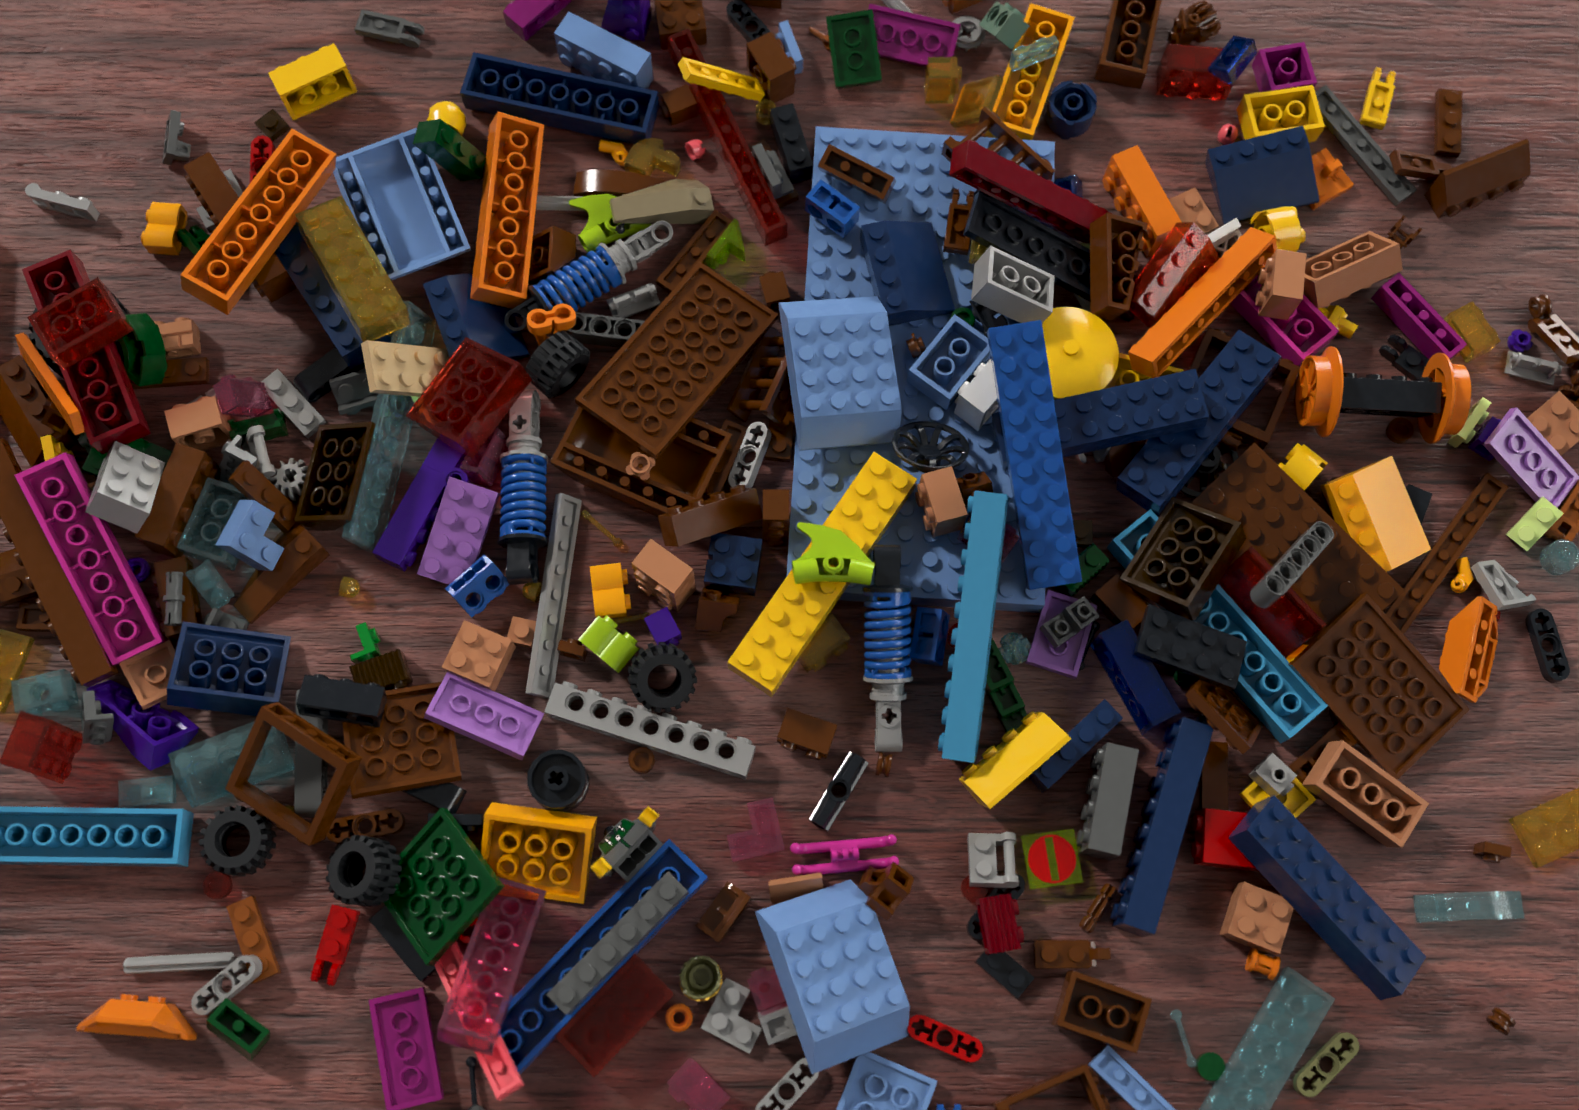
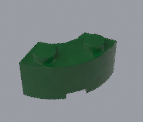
[114,313,167,386]

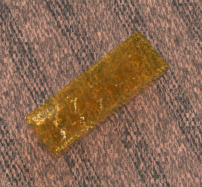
[295,195,411,342]

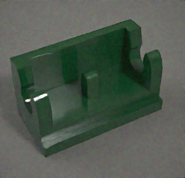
[228,408,288,446]

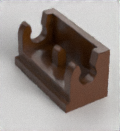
[695,881,751,944]

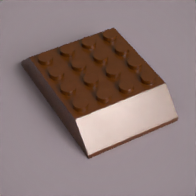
[550,375,732,517]

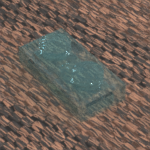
[1009,35,1059,72]
[118,775,176,808]

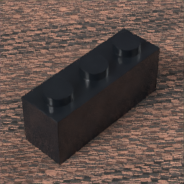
[770,103,813,184]
[296,674,387,728]

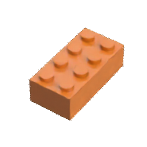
[1102,145,1183,258]

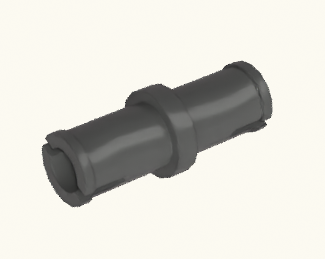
[163,571,185,626]

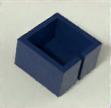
[704,533,763,596]

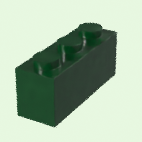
[413,119,486,181]

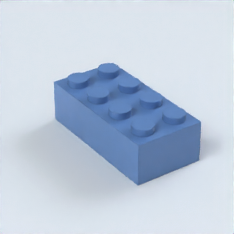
[554,12,654,89]

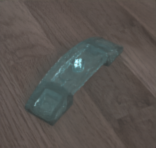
[1413,891,1525,923]

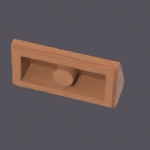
[768,873,823,903]

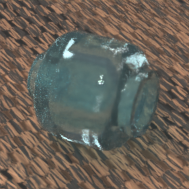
[1540,539,1579,575]

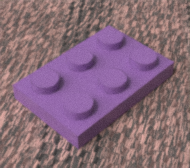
[1026,590,1097,679]

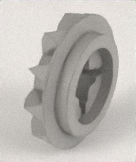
[952,16,985,51]

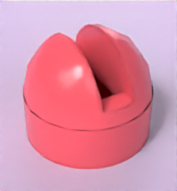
[1217,124,1238,145]
[685,139,706,160]

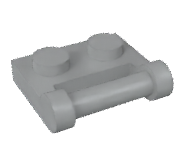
[242,425,276,480]
[967,832,1019,888]

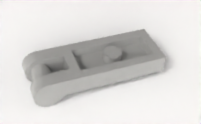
[25,183,100,222]

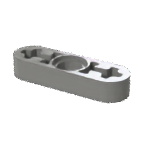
[728,422,772,488]
[191,955,262,1015]
[755,1058,819,1110]

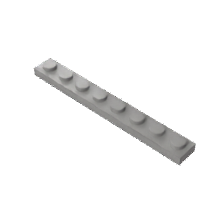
[525,493,582,699]

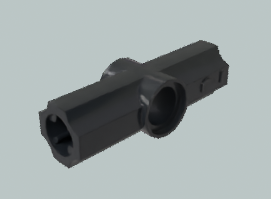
[808,751,869,832]

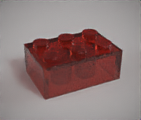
[1156,44,1239,101]
[27,277,134,370]
[0,711,82,784]

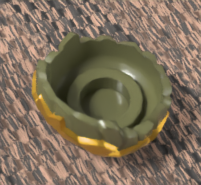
[679,955,722,1001]

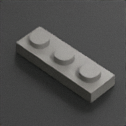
[258,369,327,439]

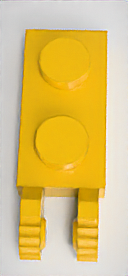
[1359,67,1396,130]

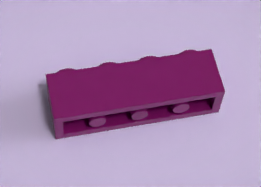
[503,0,572,42]
[1371,273,1467,360]

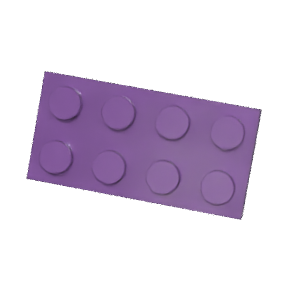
[1483,408,1579,508]
[417,476,500,585]
[424,671,544,761]

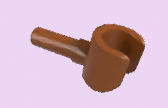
[808,27,830,50]

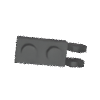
[354,9,425,48]

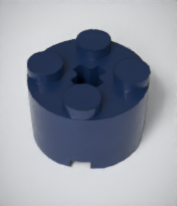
[1045,81,1097,140]

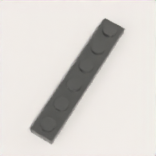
[1315,85,1417,206]

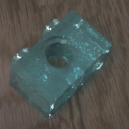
[11,669,79,718]

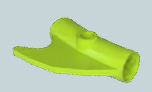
[569,194,651,252]
[792,522,875,586]

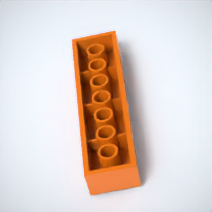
[470,112,544,309]
[180,128,336,315]

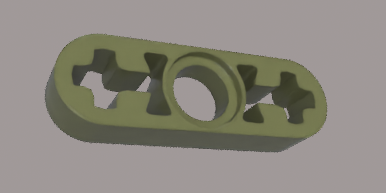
[1293,1032,1359,1097]

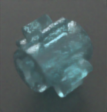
[998,632,1032,665]

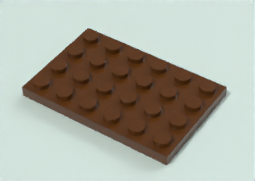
[1288,593,1470,780]

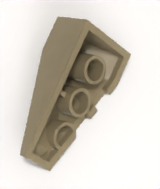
[609,179,714,224]

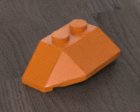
[1439,596,1498,703]
[76,994,197,1040]

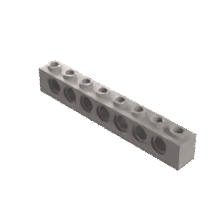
[544,681,756,780]

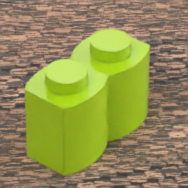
[578,615,639,673]

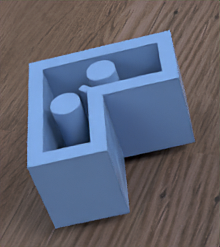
[216,500,284,571]

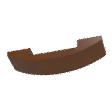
[573,170,666,197]

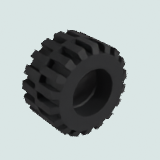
[525,330,590,399]
[627,642,697,713]
[199,805,276,877]
[326,835,402,907]

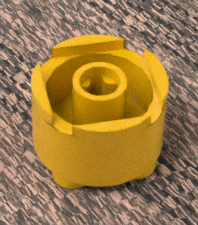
[1250,206,1306,252]
[1278,443,1328,490]

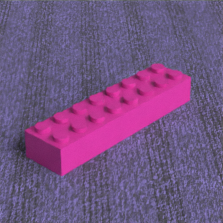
[15,452,168,666]

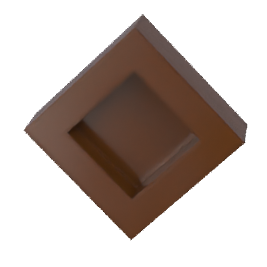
[557,638,588,662]
[1473,841,1512,863]

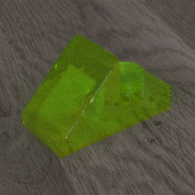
[707,218,745,270]

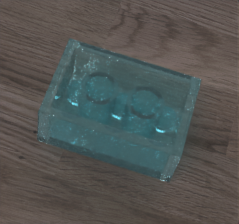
[176,477,248,571]

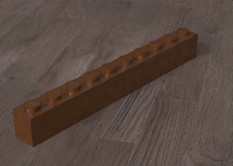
[0,437,119,687]

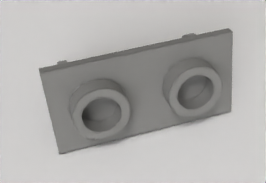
[606,283,661,318]
[1504,351,1562,386]

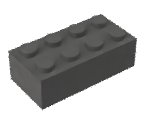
[1076,742,1139,861]

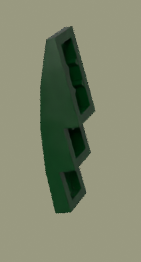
[985,638,1027,733]

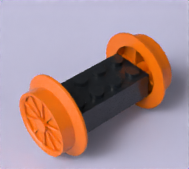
[1295,346,1471,444]

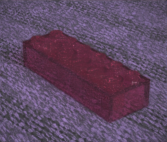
[437,877,546,1056]

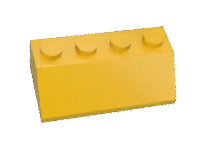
[959,711,1071,809]

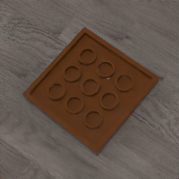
[342,682,462,799]

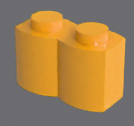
[141,202,187,255]
[590,563,631,618]

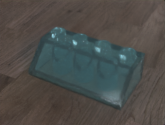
[168,721,295,808]

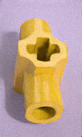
[1318,305,1358,340]

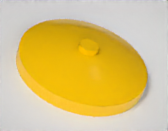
[1042,307,1119,400]

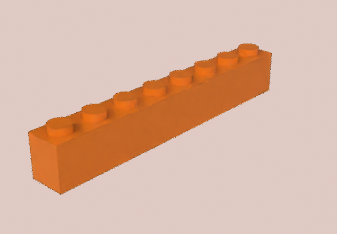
[1128,227,1277,378]

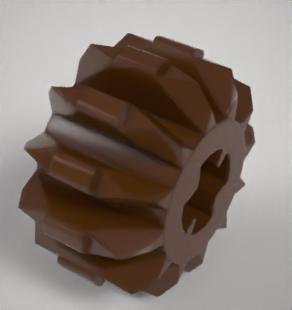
[1184,0,1221,43]

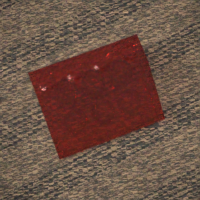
[1129,222,1220,329]
[405,337,532,459]
[1218,546,1326,658]

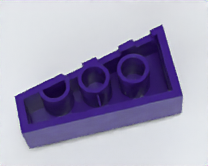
[601,0,652,41]

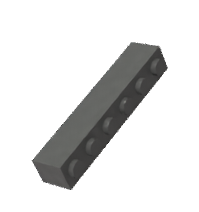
[546,872,689,1015]

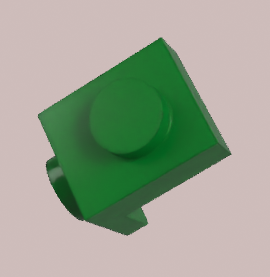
[350,622,381,664]

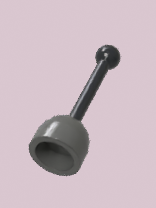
[466,1056,485,1110]

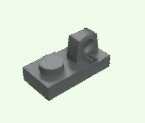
[162,110,191,165]

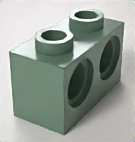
[979,1,1029,50]

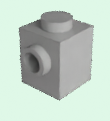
[1248,753,1297,796]

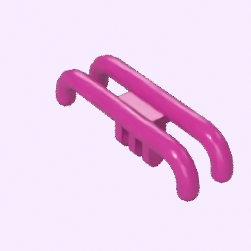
[790,834,899,876]

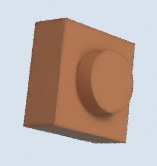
[507,616,536,648]

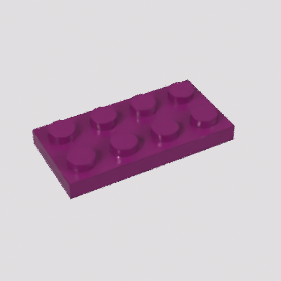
[868,3,961,73]
[368,987,444,1110]

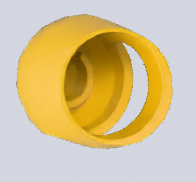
[427,101,466,136]

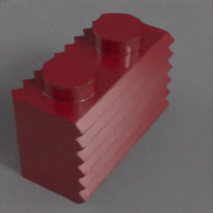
[976,893,1024,954]

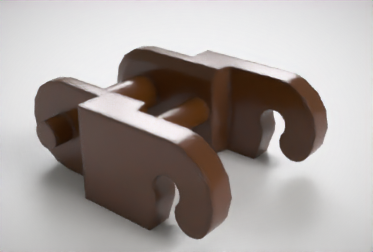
[1387,215,1422,249]

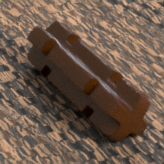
[1079,883,1118,933]

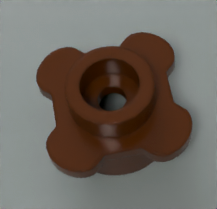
[906,333,926,359]

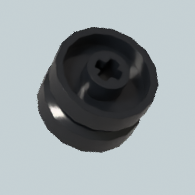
[527,749,589,812]

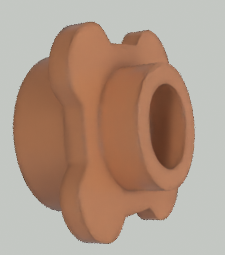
[626,452,655,481]

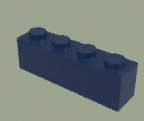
[1028,699,1123,793]

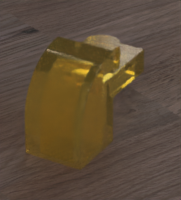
[624,138,681,177]

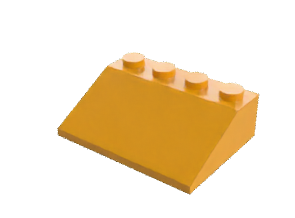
[1320,456,1431,572]
[481,802,597,904]

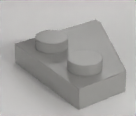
[1471,560,1536,611]

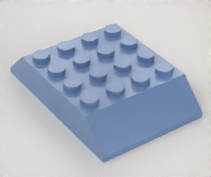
[333,128,471,286]
[779,296,902,451]
[755,879,910,1074]

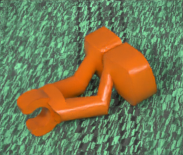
[527,304,576,346]

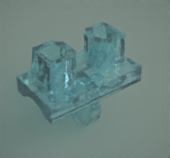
[186,559,235,609]

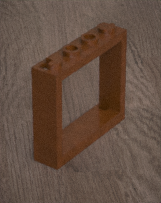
[1188,327,1300,450]
[225,702,362,846]
[992,1064,1111,1110]

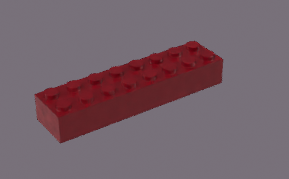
[22,249,151,454]

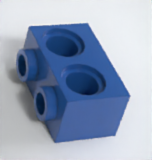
[805,180,860,239]
[445,555,510,618]
[910,607,950,666]

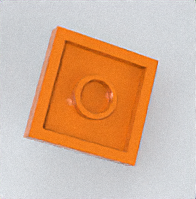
[1309,148,1354,211]

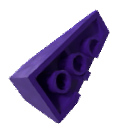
[87,680,199,771]

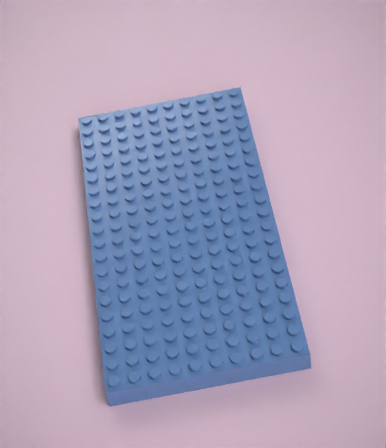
[786,126,1055,613]

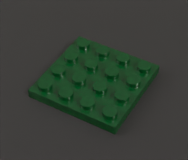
[383,808,505,966]

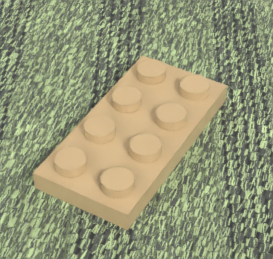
[361,340,456,399]

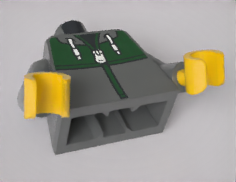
[590,806,663,883]

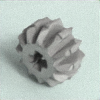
[270,458,308,502]

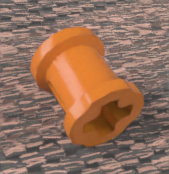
[1245,948,1281,980]

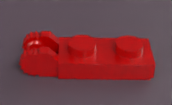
[310,904,360,986]

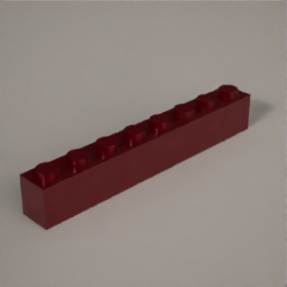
[949,140,1112,243]

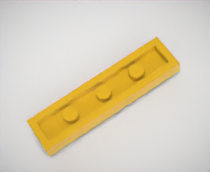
[678,57,765,102]

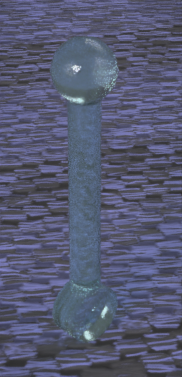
[1170,1009,1197,1068]

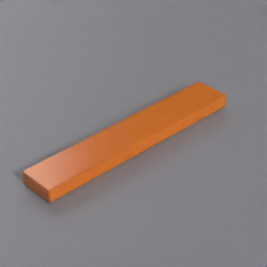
[15,332,85,435]

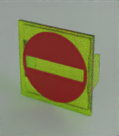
[1021,829,1083,890]

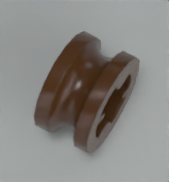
[1528,294,1552,318]
[875,752,892,777]
[1486,1008,1516,1035]

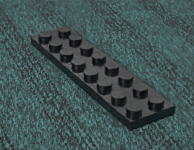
[963,190,1144,322]

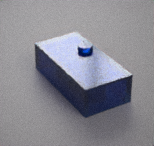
[1090,620,1181,735]

